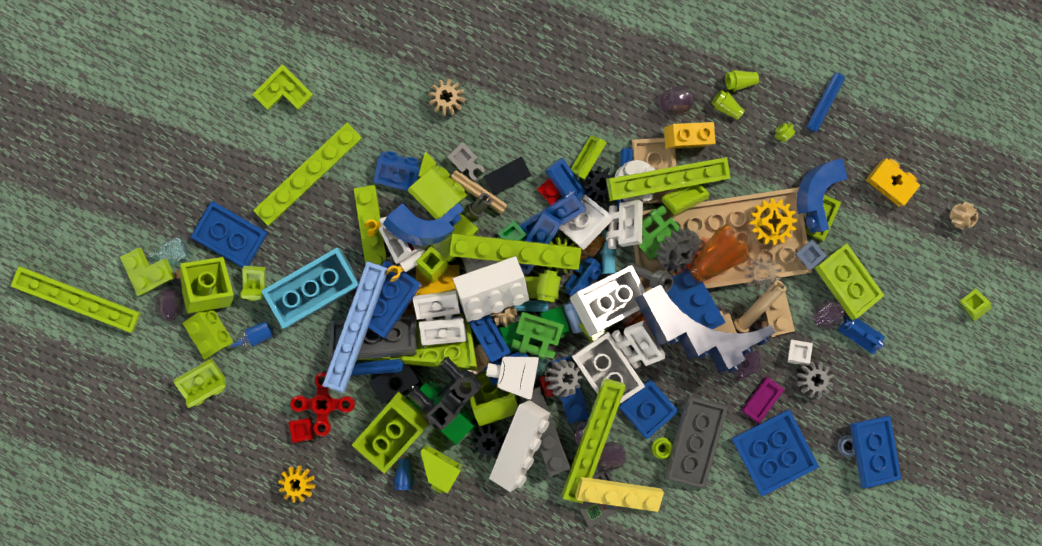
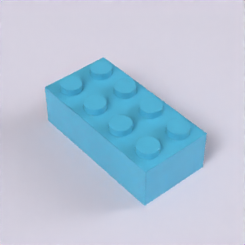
[262,247,360,329]

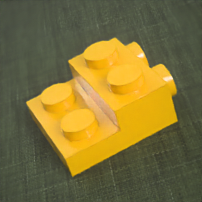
[415,265,460,300]

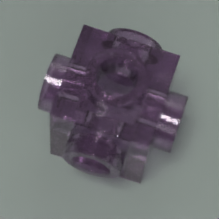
[731,350,761,379]

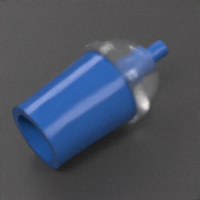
[232,321,273,349]

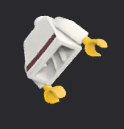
[365,216,430,282]

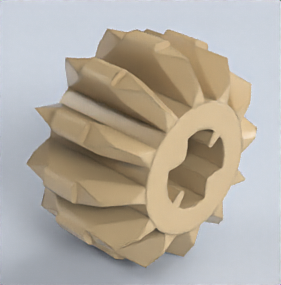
[428,79,465,116]

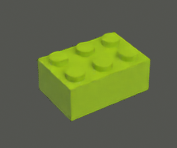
[352,392,429,474]

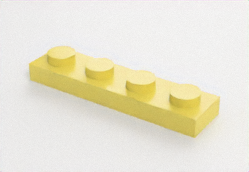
[575,477,664,512]

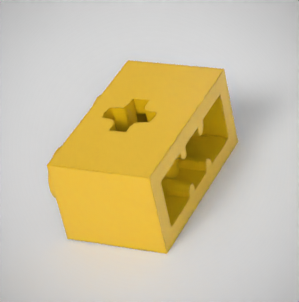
[664,122,716,149]
[866,158,920,207]

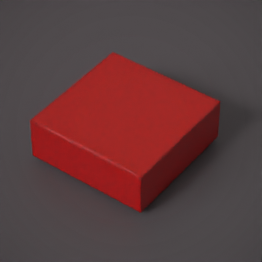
[288,417,314,443]

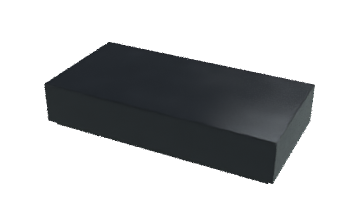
[484,156,532,195]

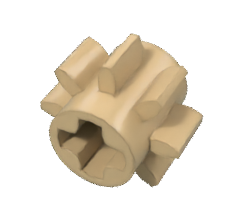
[950,202,978,230]
[490,307,517,328]

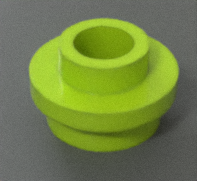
[774,123,795,142]
[651,437,673,459]

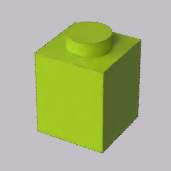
[416,246,448,283]

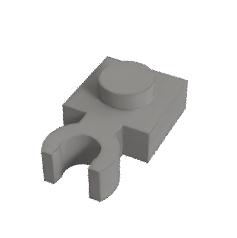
[447,142,485,181]

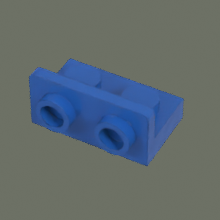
[373,151,422,192]

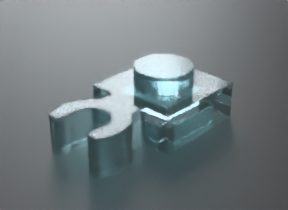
[149,236,190,265]

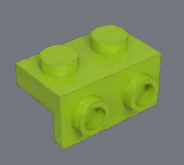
[182,309,233,360]
[174,358,226,408]

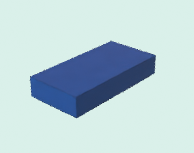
[545,158,586,198]

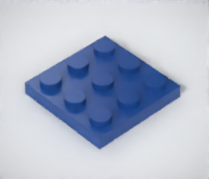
[731,409,819,497]

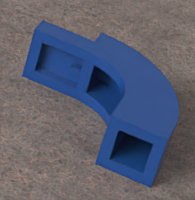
[797,158,848,233]
[383,203,464,246]

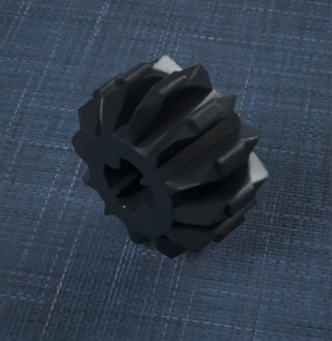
[583,166,616,203]
[470,424,505,462]

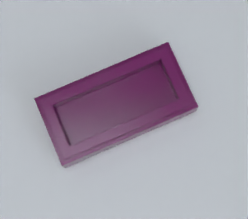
[741,376,785,424]

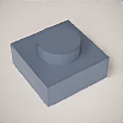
[795,240,826,270]

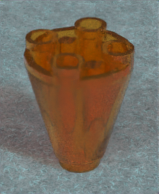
[688,224,749,283]

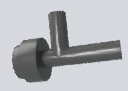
[628,263,673,292]

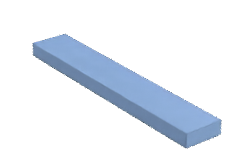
[323,261,388,393]

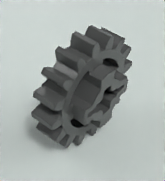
[656,228,702,273]

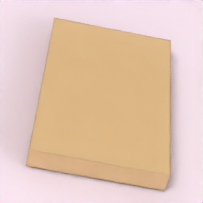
[632,138,678,204]

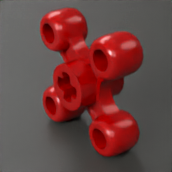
[290,371,356,437]

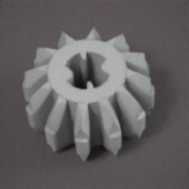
[544,360,583,397]
[797,362,834,398]

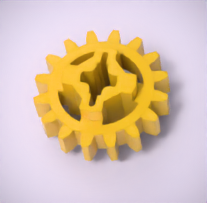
[749,198,797,245]

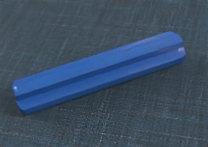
[806,72,845,132]
[351,359,403,376]

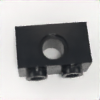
[368,364,420,404]

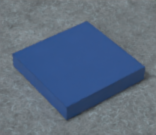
[618,379,679,439]

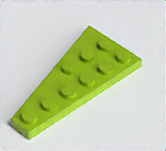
[358,313,478,371]

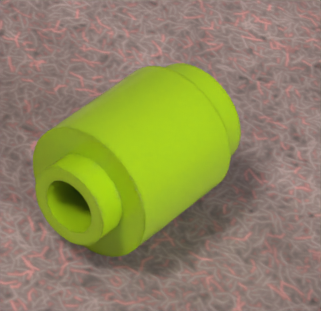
[536,270,561,302]

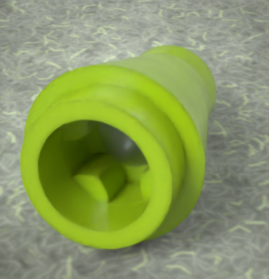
[725,70,759,91]
[711,90,745,120]

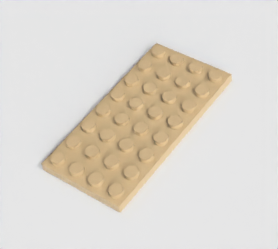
[633,187,812,292]

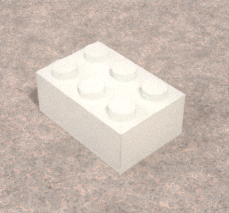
[453,256,529,322]
[570,265,646,336]
[571,332,645,403]

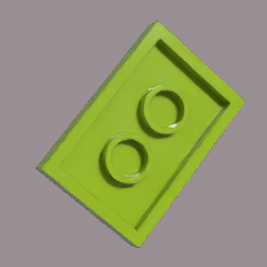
[814,243,885,320]

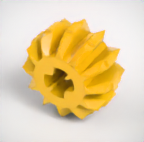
[278,465,316,503]

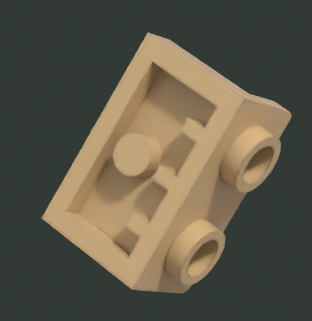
[758,292,795,337]

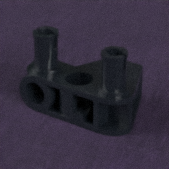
[407,356,482,430]

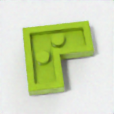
[252,64,314,110]
[120,248,176,296]

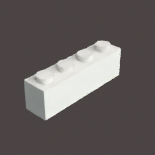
[489,400,551,492]

